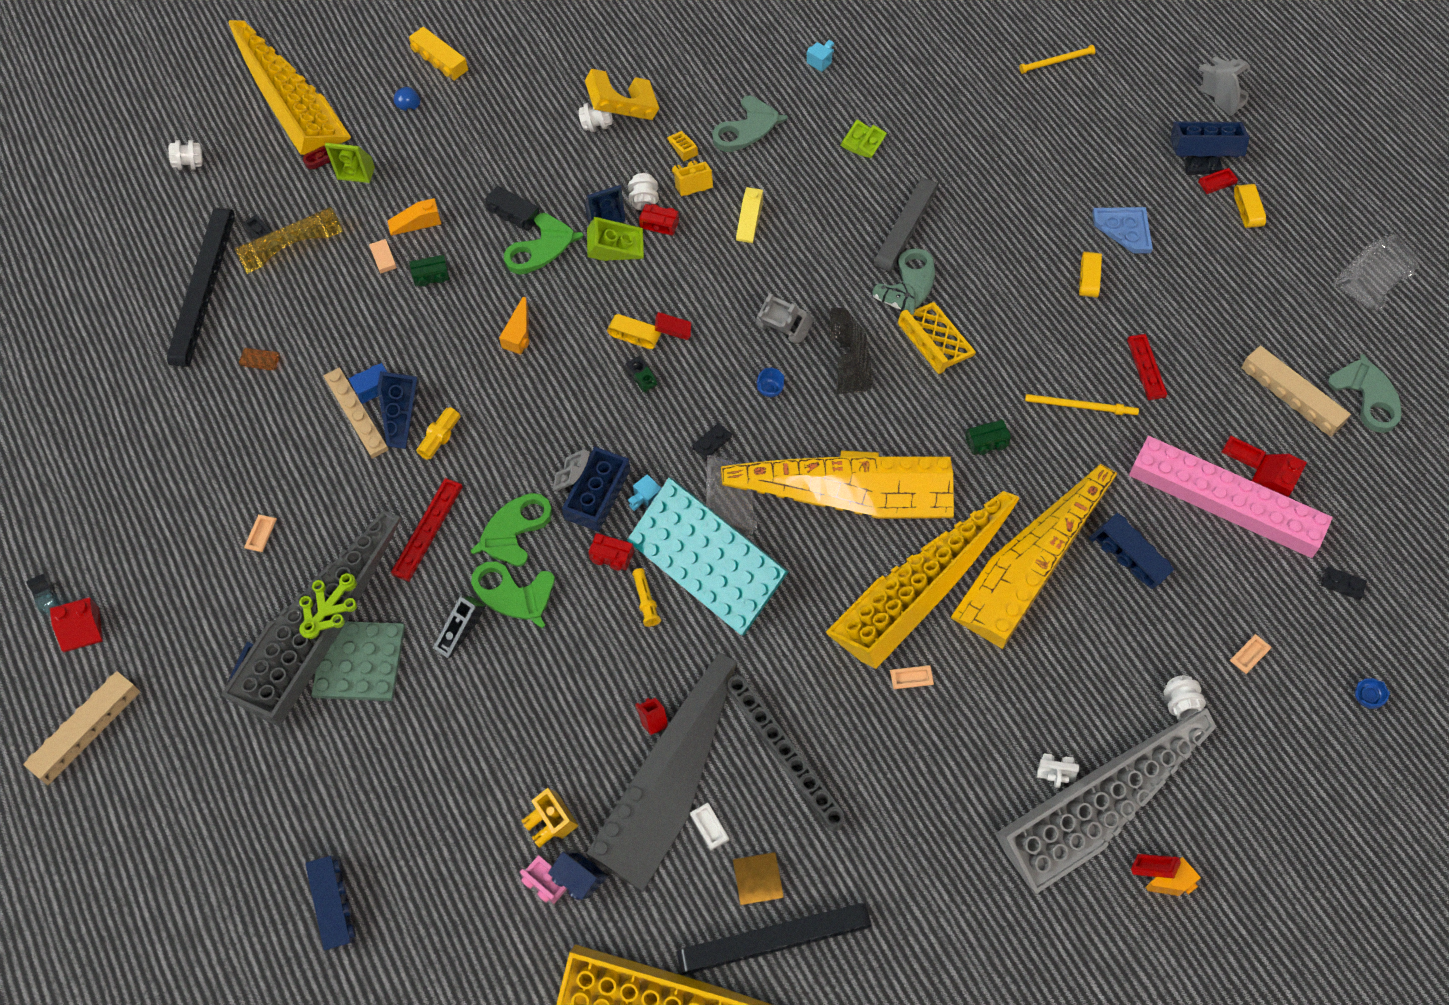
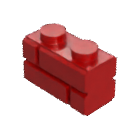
[639,204,679,236]
[589,533,634,571]

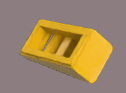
[667,131,698,162]

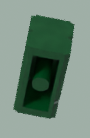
[409,255,450,287]
[965,419,1011,455]

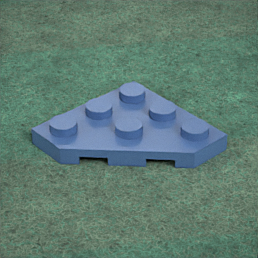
[1092,207,1153,253]

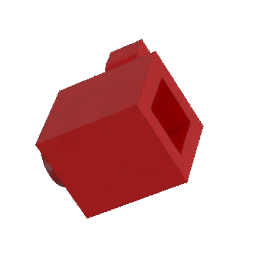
[635,697,668,735]

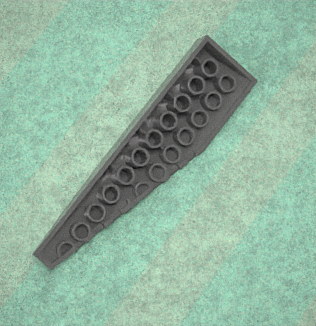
[221,510,401,727]
[586,652,737,892]

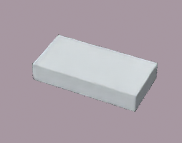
[690,803,729,851]

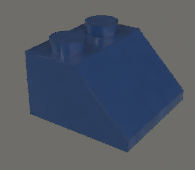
[548,850,609,900]

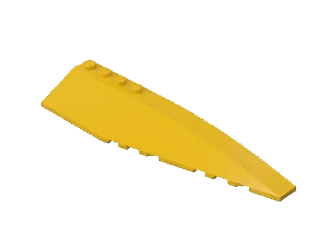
[826,491,1019,669]

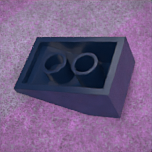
[585,185,626,223]

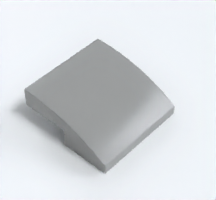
[553,450,590,492]

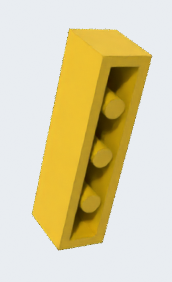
[409,26,468,80]

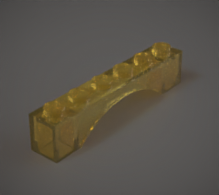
[235,207,343,273]

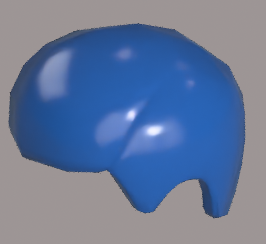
[393,87,421,111]
[757,367,784,397]
[1355,678,1390,709]

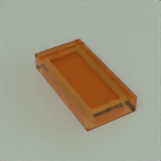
[239,348,280,371]

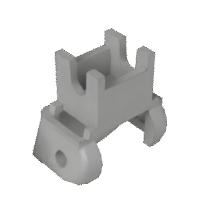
[1198,57,1250,116]
[756,293,814,343]

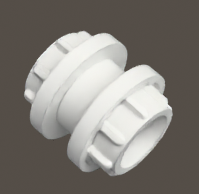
[579,103,613,133]
[169,140,203,170]
[628,173,659,211]
[1164,675,1206,720]

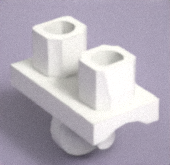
[1037,754,1079,788]

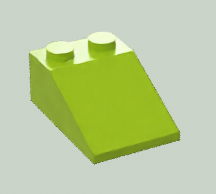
[325,143,375,183]
[587,217,644,261]

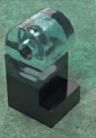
[26,574,59,615]

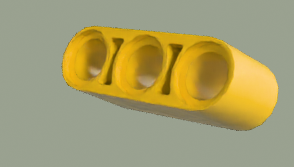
[1234,184,1266,228]
[1079,251,1102,298]
[607,314,661,349]

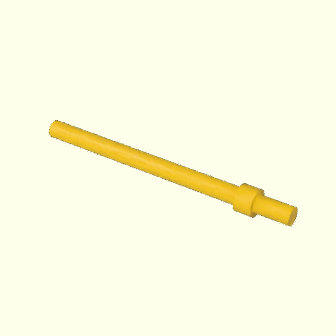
[1025,394,1139,415]

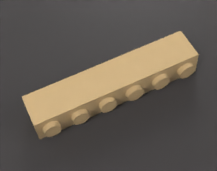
[1242,345,1351,437]
[23,671,140,785]

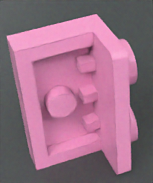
[519,855,567,904]

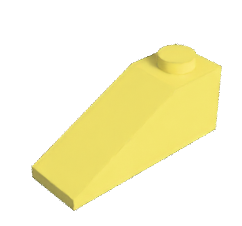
[736,187,763,243]

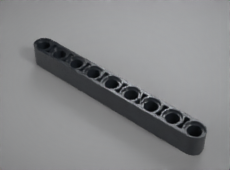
[676,903,872,975]

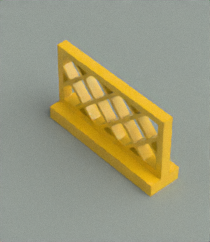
[897,302,976,374]

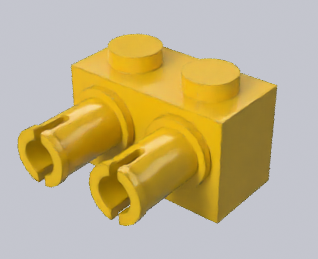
[672,160,713,196]
[521,788,579,848]

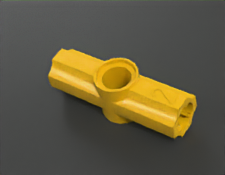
[416,407,461,460]

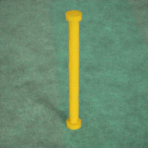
[1019,45,1095,74]

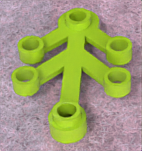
[299,573,357,639]

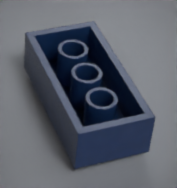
[1170,121,1250,158]
[562,446,631,532]

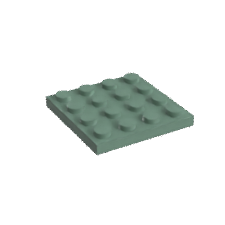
[311,621,405,701]

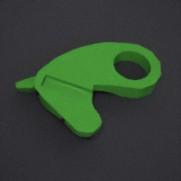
[504,213,583,275]
[471,493,552,567]
[471,562,555,628]

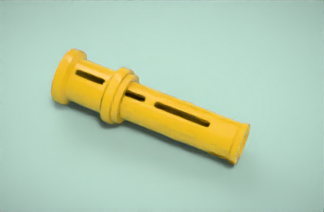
[632,568,661,627]

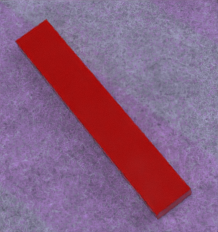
[391,478,463,582]

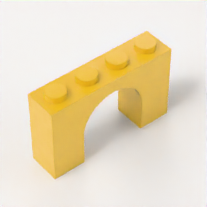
[585,69,659,120]

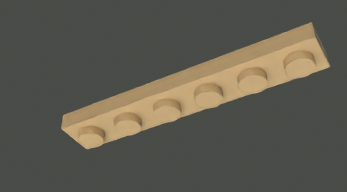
[323,367,388,458]

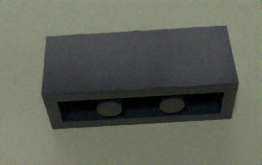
[485,185,540,231]

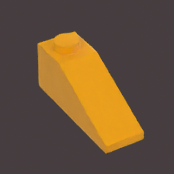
[388,198,441,236]
[499,297,529,354]

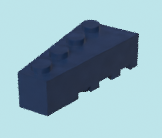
[1088,512,1174,589]
[305,856,356,951]

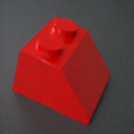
[1251,454,1307,497]
[50,597,103,653]

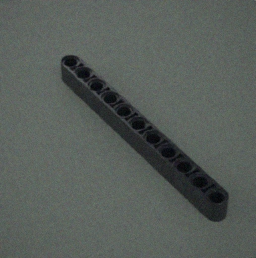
[167,208,235,367]

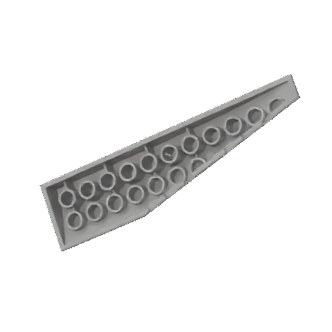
[995,708,1216,894]

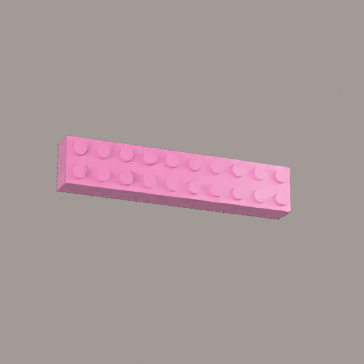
[1129,436,1333,558]

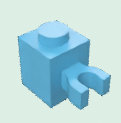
[806,40,834,72]
[628,474,661,511]

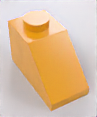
[1145,857,1201,896]

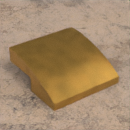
[733,852,784,905]

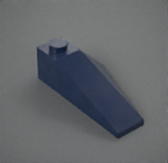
[377,371,419,449]

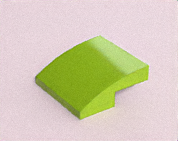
[840,120,887,158]

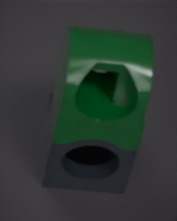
[626,356,657,393]

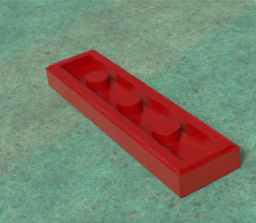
[1127,334,1167,400]

